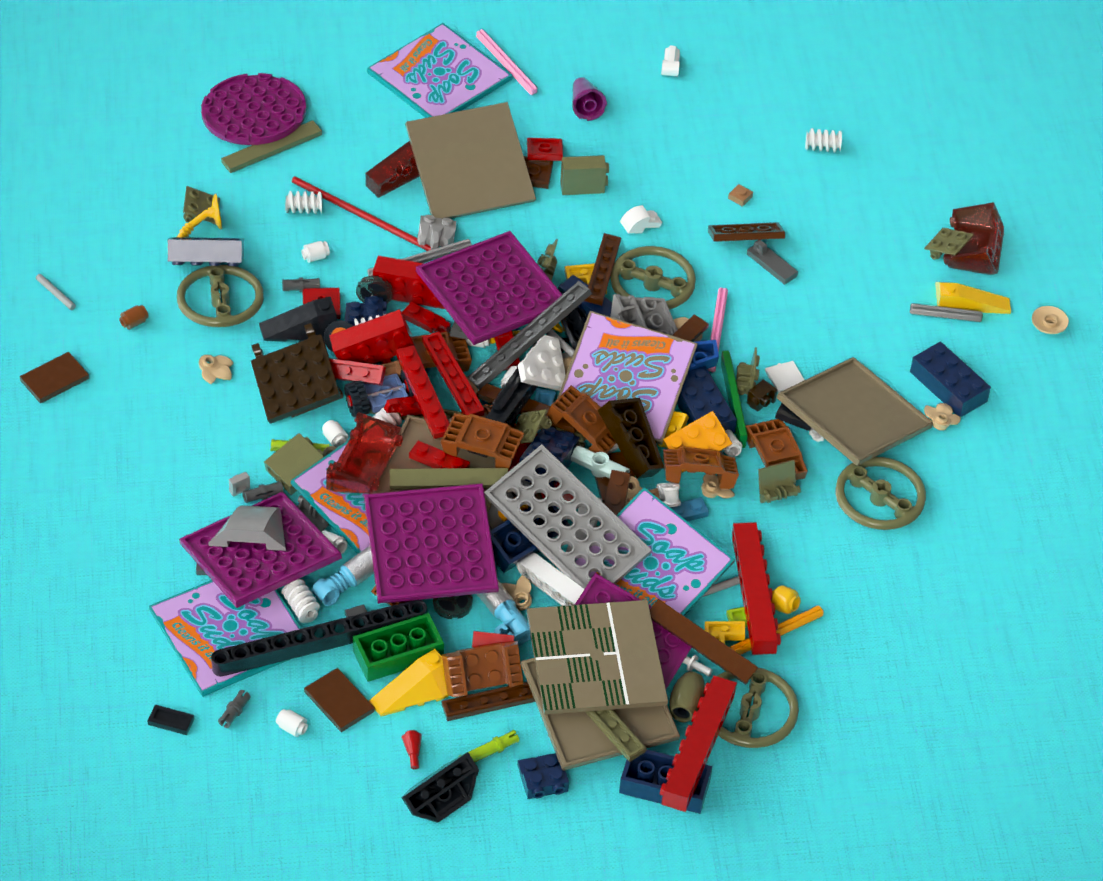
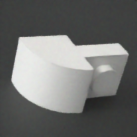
[620,205,662,233]

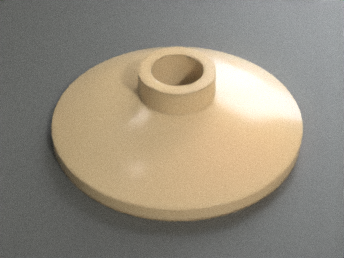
[1032,306,1069,334]

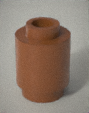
[119,305,149,330]

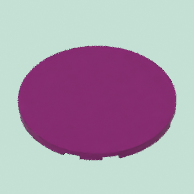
[201,73,306,145]

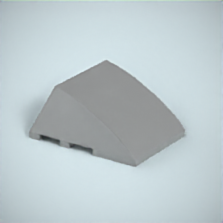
[611,294,677,336]
[208,505,286,551]

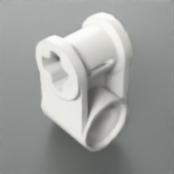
[656,482,681,507]

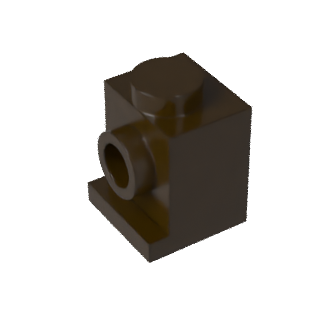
[747,379,778,411]

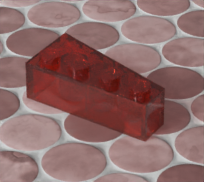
[365,141,420,198]

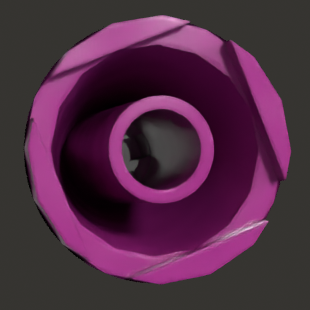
[572,77,607,121]

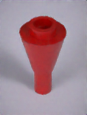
[401,730,422,769]

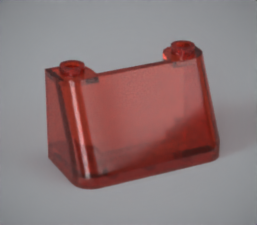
[943,202,1004,275]
[326,412,403,494]

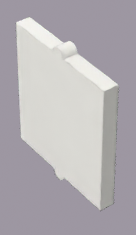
[765,361,804,393]

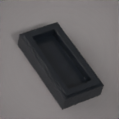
[147,705,194,735]

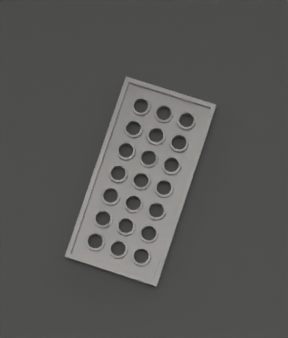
[484,444,652,589]

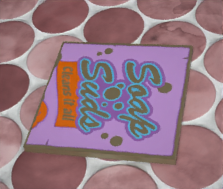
[557,311,698,445]

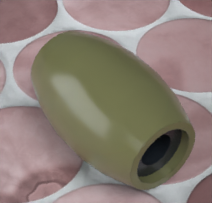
[669,672,705,722]

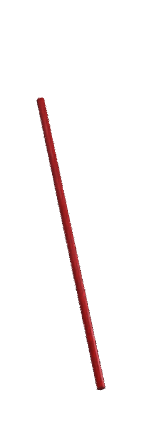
[292,176,432,251]

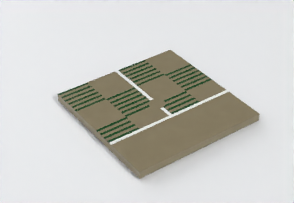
[526,600,668,715]

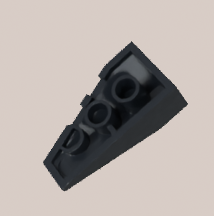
[259,296,337,342]

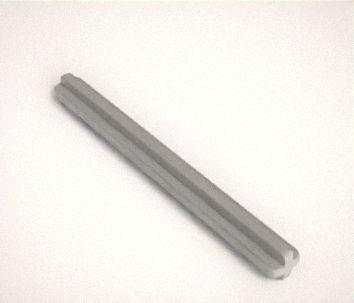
[367,239,472,279]

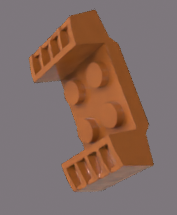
[399,332,472,372]
[547,385,616,454]
[441,413,524,470]
[746,419,808,480]
[663,446,739,489]
[442,641,524,697]

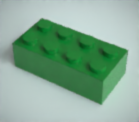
[353,613,444,682]

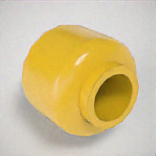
[771,585,801,614]

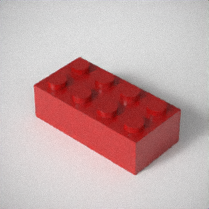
[373,256,445,309]
[329,309,415,364]

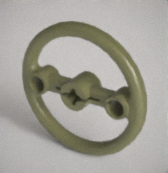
[610,246,696,310]
[177,265,264,327]
[836,457,926,530]
[717,668,799,748]

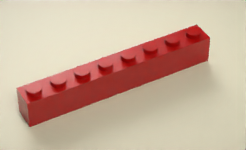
[732,522,781,655]
[660,675,737,812]

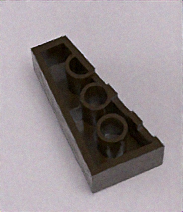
[597,398,664,479]

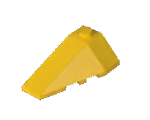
[935,282,1011,314]
[369,649,449,716]

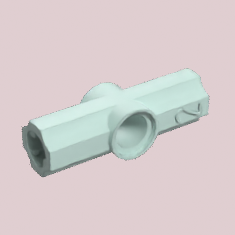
[571,446,630,479]

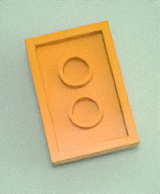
[663,411,732,473]

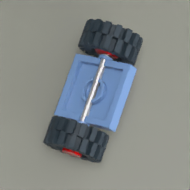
[344,370,414,417]

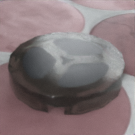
[356,276,393,304]
[433,595,473,619]

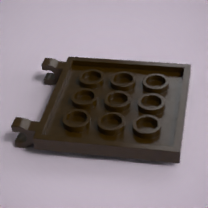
[251,323,341,424]

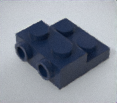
[345,296,387,326]
[517,753,569,799]

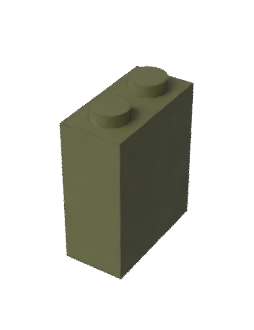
[560,155,609,195]
[264,433,325,495]

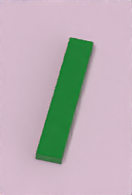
[721,351,748,448]

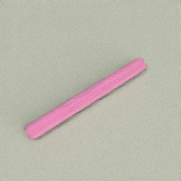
[476,29,538,95]
[707,287,728,373]

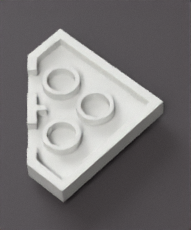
[518,335,566,391]

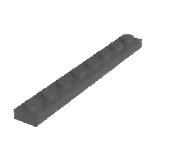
[468,281,592,390]

